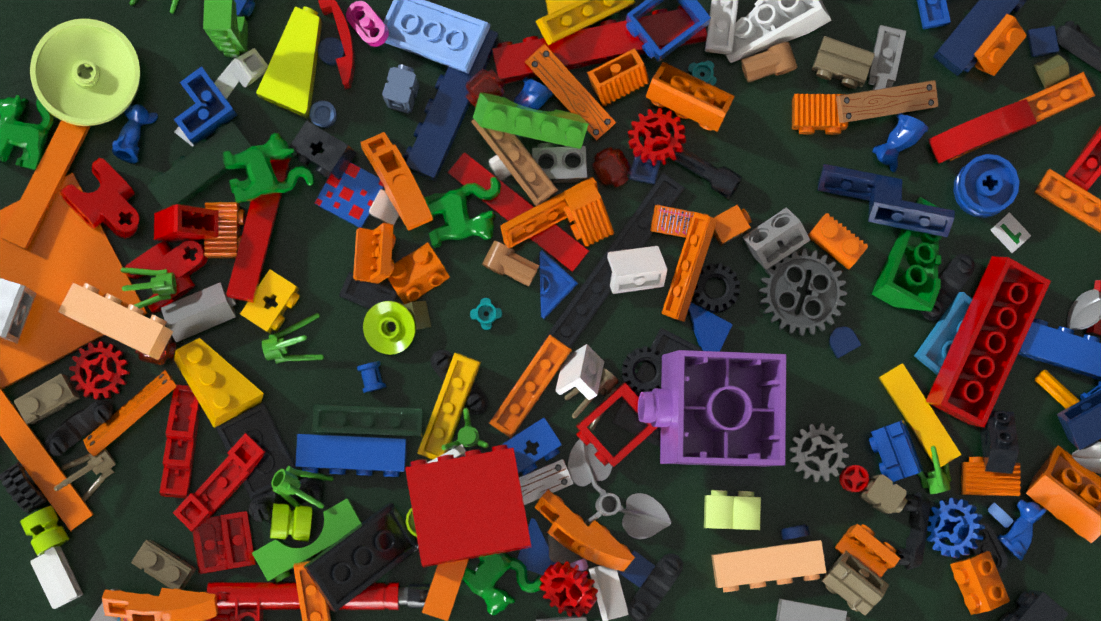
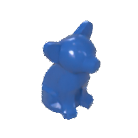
[514,77,554,136]
[112,104,158,163]
[872,113,929,172]
[997,499,1047,561]

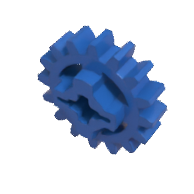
[927,498,985,558]

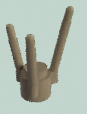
[565,368,619,430]
[54,448,116,502]

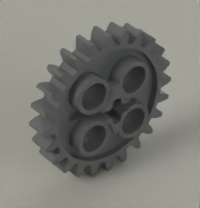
[759,249,847,336]

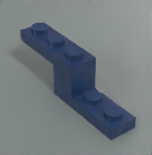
[817,164,955,237]

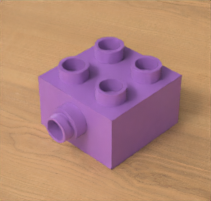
[638,350,786,467]

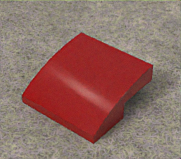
[193,511,256,574]

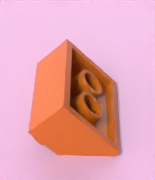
[646,62,735,132]
[1026,445,1101,543]

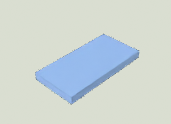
[378,0,490,74]

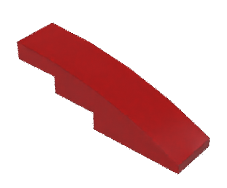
[159,384,200,499]

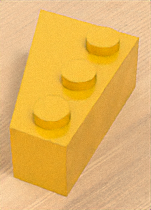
[174,338,264,428]

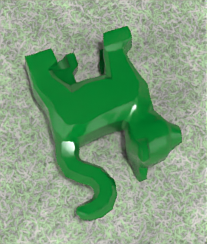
[0,95,54,170]
[223,133,315,203]
[424,177,501,248]
[462,552,543,616]

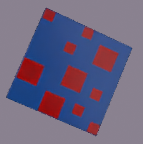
[314,163,385,228]

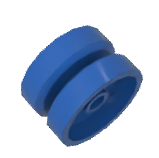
[953,154,1019,218]

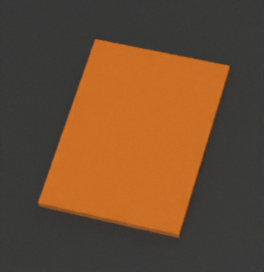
[0,173,147,390]

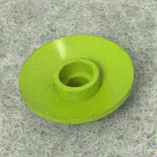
[363,301,416,355]

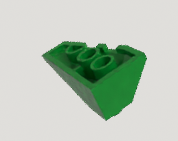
[872,197,942,312]

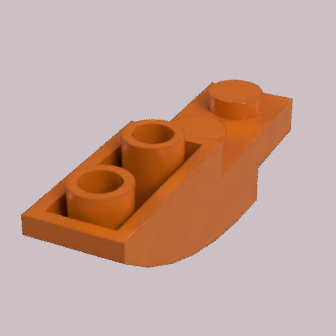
[361,132,433,231]
[535,489,635,571]
[102,588,218,621]

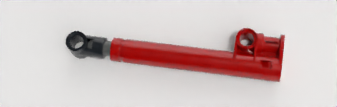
[206,582,431,621]

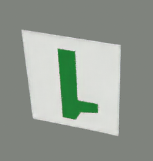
[991,212,1031,253]

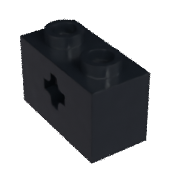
[289,120,357,180]
[980,410,1019,474]

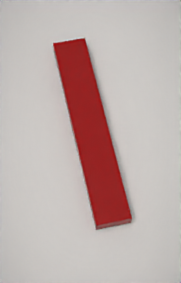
[448,152,589,273]
[226,158,291,303]

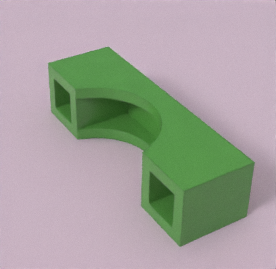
[203,0,248,58]
[473,92,589,149]
[252,498,363,583]

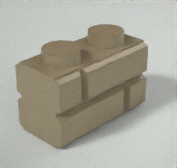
[812,36,875,89]
[14,373,81,425]
[859,474,908,514]
[131,539,196,590]
[822,550,889,616]

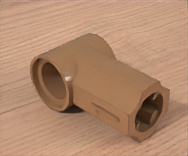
[741,42,798,82]
[482,241,539,287]

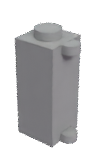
[161,282,236,342]
[776,598,850,621]

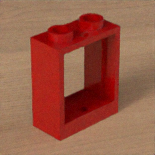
[576,383,658,467]

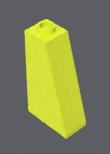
[256,6,322,119]

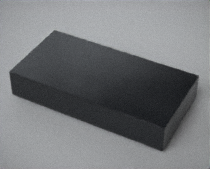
[339,271,398,309]

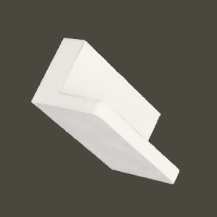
[607,246,667,294]
[556,344,604,400]
[31,546,83,609]
[588,565,629,621]

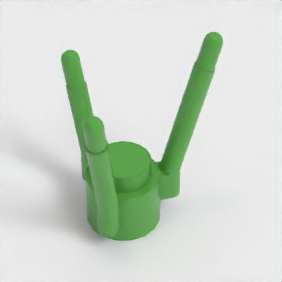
[120,267,177,308]
[262,313,324,364]
[442,408,489,450]
[917,446,952,494]
[271,466,334,508]

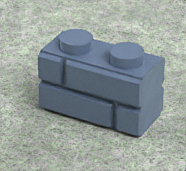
[382,65,419,114]

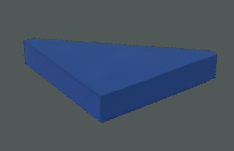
[539,250,578,319]
[688,302,733,352]
[517,518,555,575]

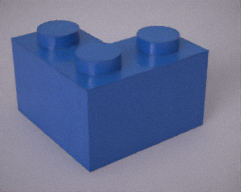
[174,66,237,146]

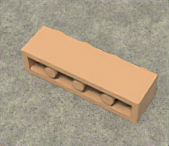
[58,283,173,360]
[711,540,826,592]

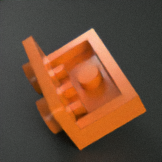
[974,14,1027,76]
[353,223,396,284]
[388,243,450,305]
[835,524,901,578]
[950,551,1010,615]

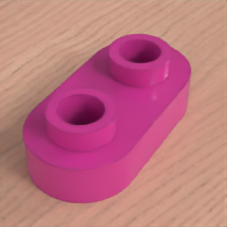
[346,1,389,47]

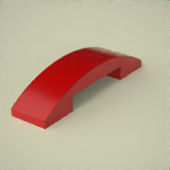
[318,0,355,89]
[928,99,1037,164]
[173,433,265,532]

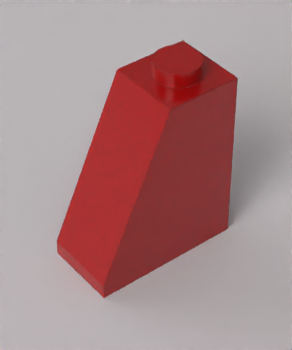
[154,204,219,243]

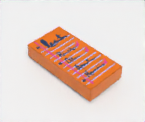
[650,205,708,238]

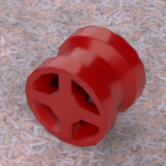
[839,465,869,492]

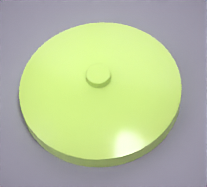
[30,19,140,126]

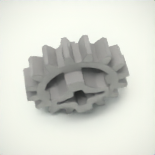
[789,423,849,482]

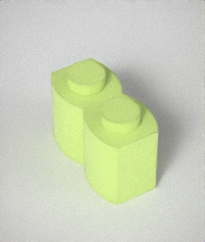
[704,490,761,530]

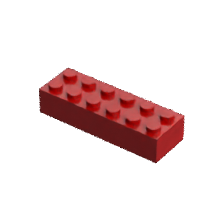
[925,256,1051,428]

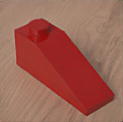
[1065,126,1101,191]

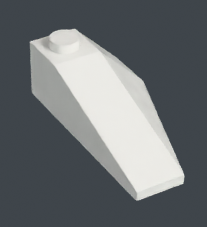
[726,0,831,63]

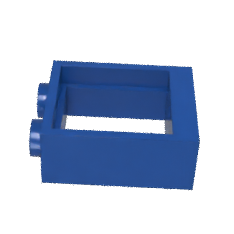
[625,0,711,62]

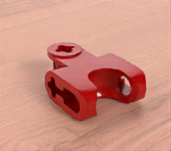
[60,158,139,238]
[125,241,208,312]

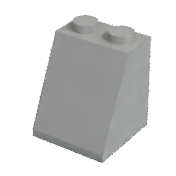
[0,278,37,344]

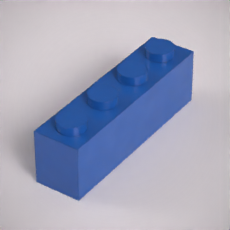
[1018,318,1101,380]
[296,434,408,477]

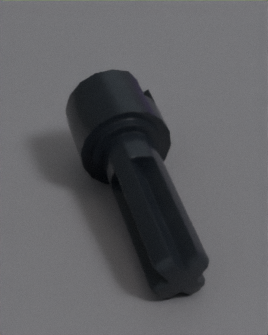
[674,147,742,199]

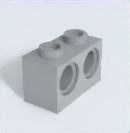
[532,143,587,183]
[742,207,810,270]

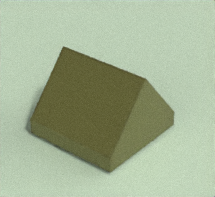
[1034,54,1070,89]
[404,301,431,330]

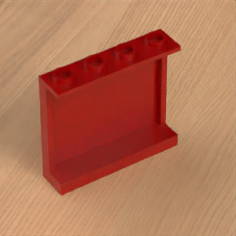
[405,445,531,567]

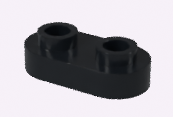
[970,523,1008,574]

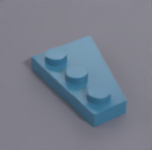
[914,292,972,375]

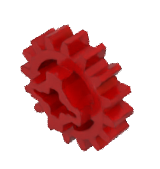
[628,108,686,166]
[69,341,130,400]
[540,561,598,617]

